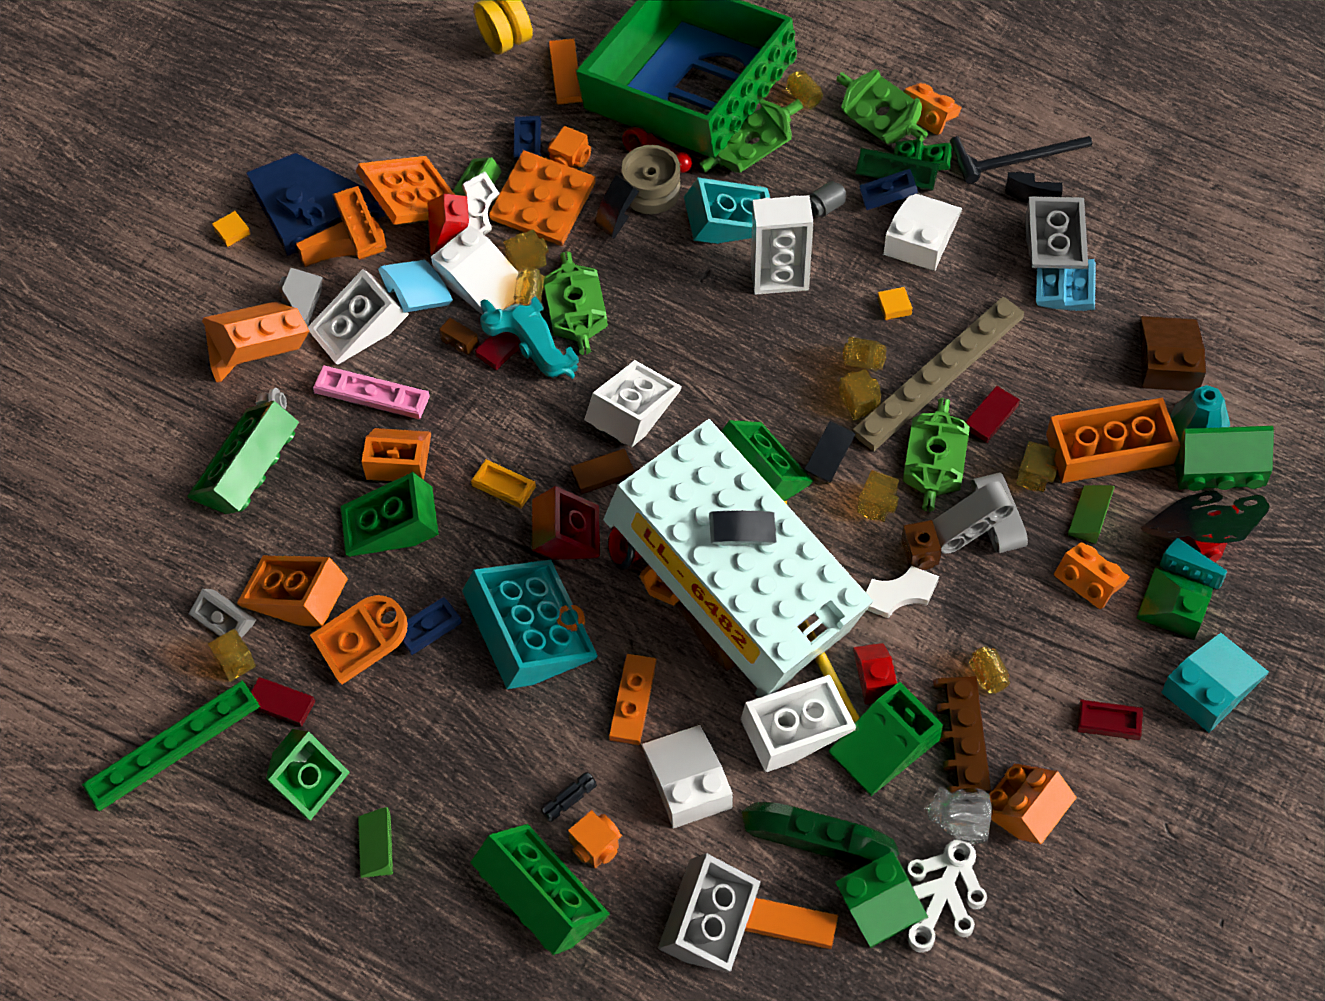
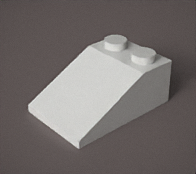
[884,194,962,271]
[431,225,530,315]
[308,269,409,364]
[584,360,682,447]
[740,675,856,773]
[642,725,733,829]

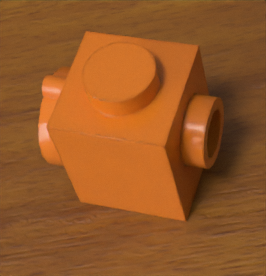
[548,126,591,169]
[568,810,622,868]

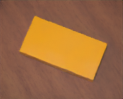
[471,459,536,509]

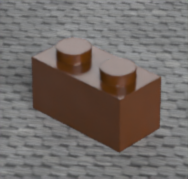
[439,318,479,355]

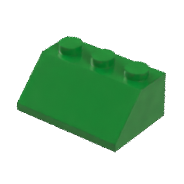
[721,420,814,501]
[1174,426,1274,491]

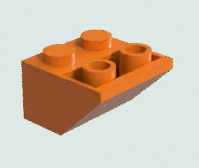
[361,428,431,481]
[979,763,1077,844]

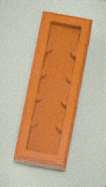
[333,186,385,259]
[609,654,657,745]

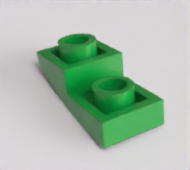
[894,139,952,170]

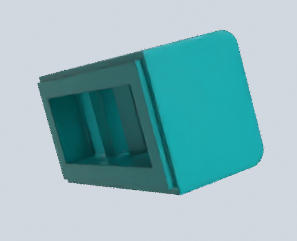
[1159,538,1227,589]

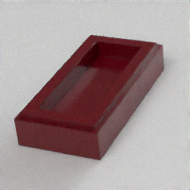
[475,332,521,371]
[965,386,1020,443]
[251,677,315,727]
[1077,700,1143,740]

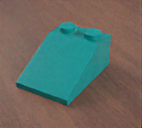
[684,178,770,244]
[1161,633,1269,733]

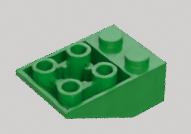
[829,682,943,796]

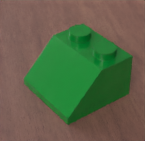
[836,851,929,948]

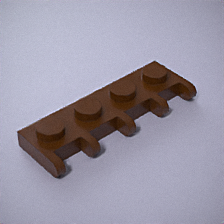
[933,676,991,797]

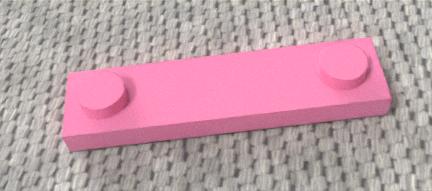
[313,365,430,420]

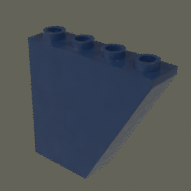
[246,153,386,256]

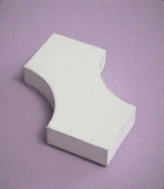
[462,172,500,235]
[866,566,939,618]

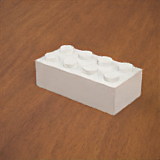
[751,195,813,295]

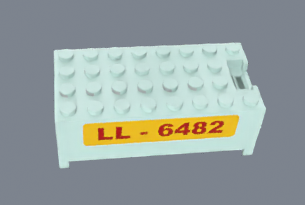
[603,419,873,698]

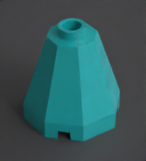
[1170,385,1230,442]

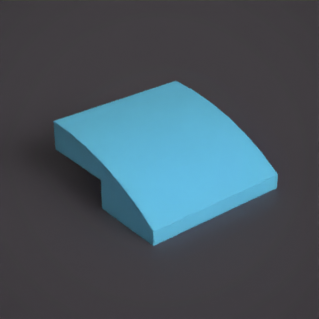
[1036,259,1096,311]
[378,260,453,313]

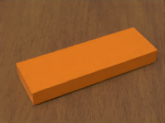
[549,38,582,105]
[744,898,838,950]

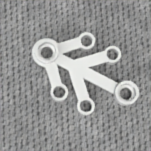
[907,840,987,952]

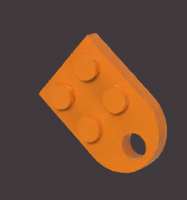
[310,595,408,685]

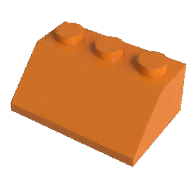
[202,301,309,367]

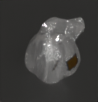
[924,787,992,844]

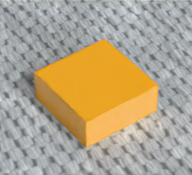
[212,211,250,247]
[877,287,912,320]

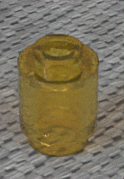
[786,70,823,109]
[514,267,545,306]
[969,647,1010,694]

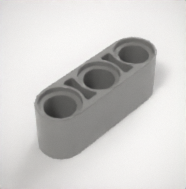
[971,472,1028,553]
[933,481,1014,554]

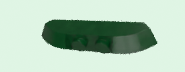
[741,802,900,866]

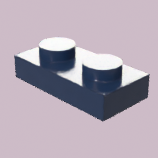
[514,116,541,164]
[859,169,918,210]
[402,597,462,655]

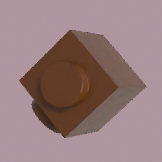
[901,520,942,570]

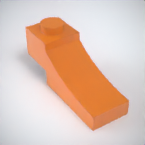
[296,217,387,267]

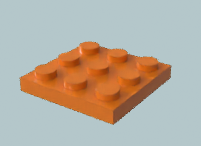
[489,150,596,246]
[356,156,455,225]

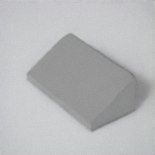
[188,589,256,646]

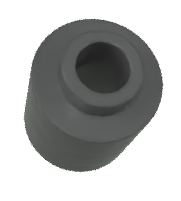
[809,181,846,218]

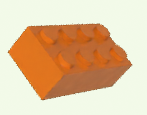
[1046,398,1181,483]

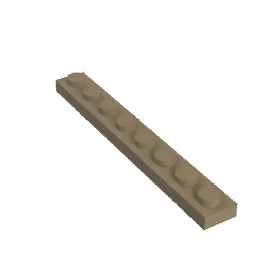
[853,296,1024,452]

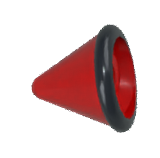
[608,526,642,570]

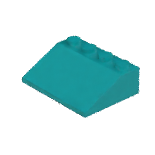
[462,559,598,689]

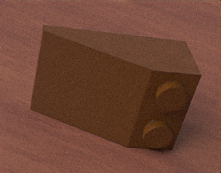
[1140,316,1206,391]

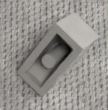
[278,268,322,327]

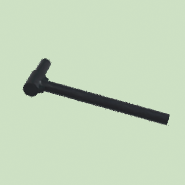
[950,136,1092,184]

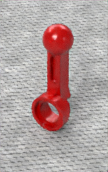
[622,127,692,173]

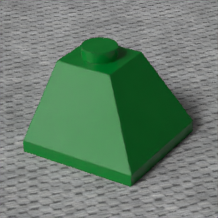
[1136,567,1213,640]
[266,729,350,821]

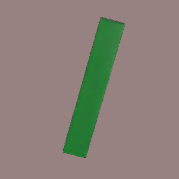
[82,680,260,812]

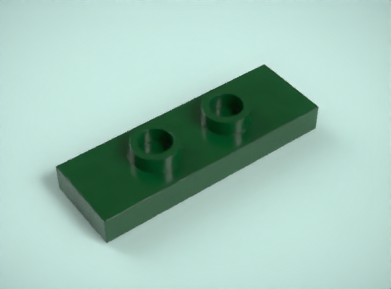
[855,148,940,191]

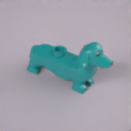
[480,296,579,379]

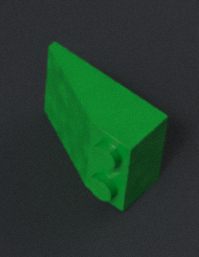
[341,472,439,557]

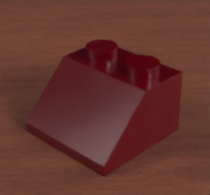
[532,486,600,560]

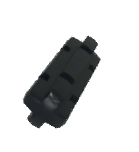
[541,772,596,822]

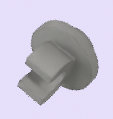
[255,388,287,409]

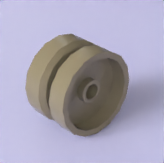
[621,145,681,214]

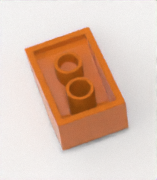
[237,555,348,627]

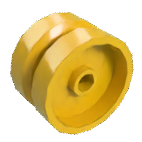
[473,0,533,55]

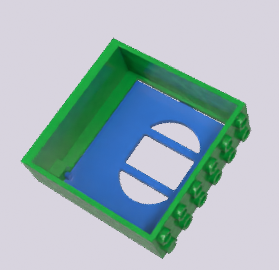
[576,0,797,159]

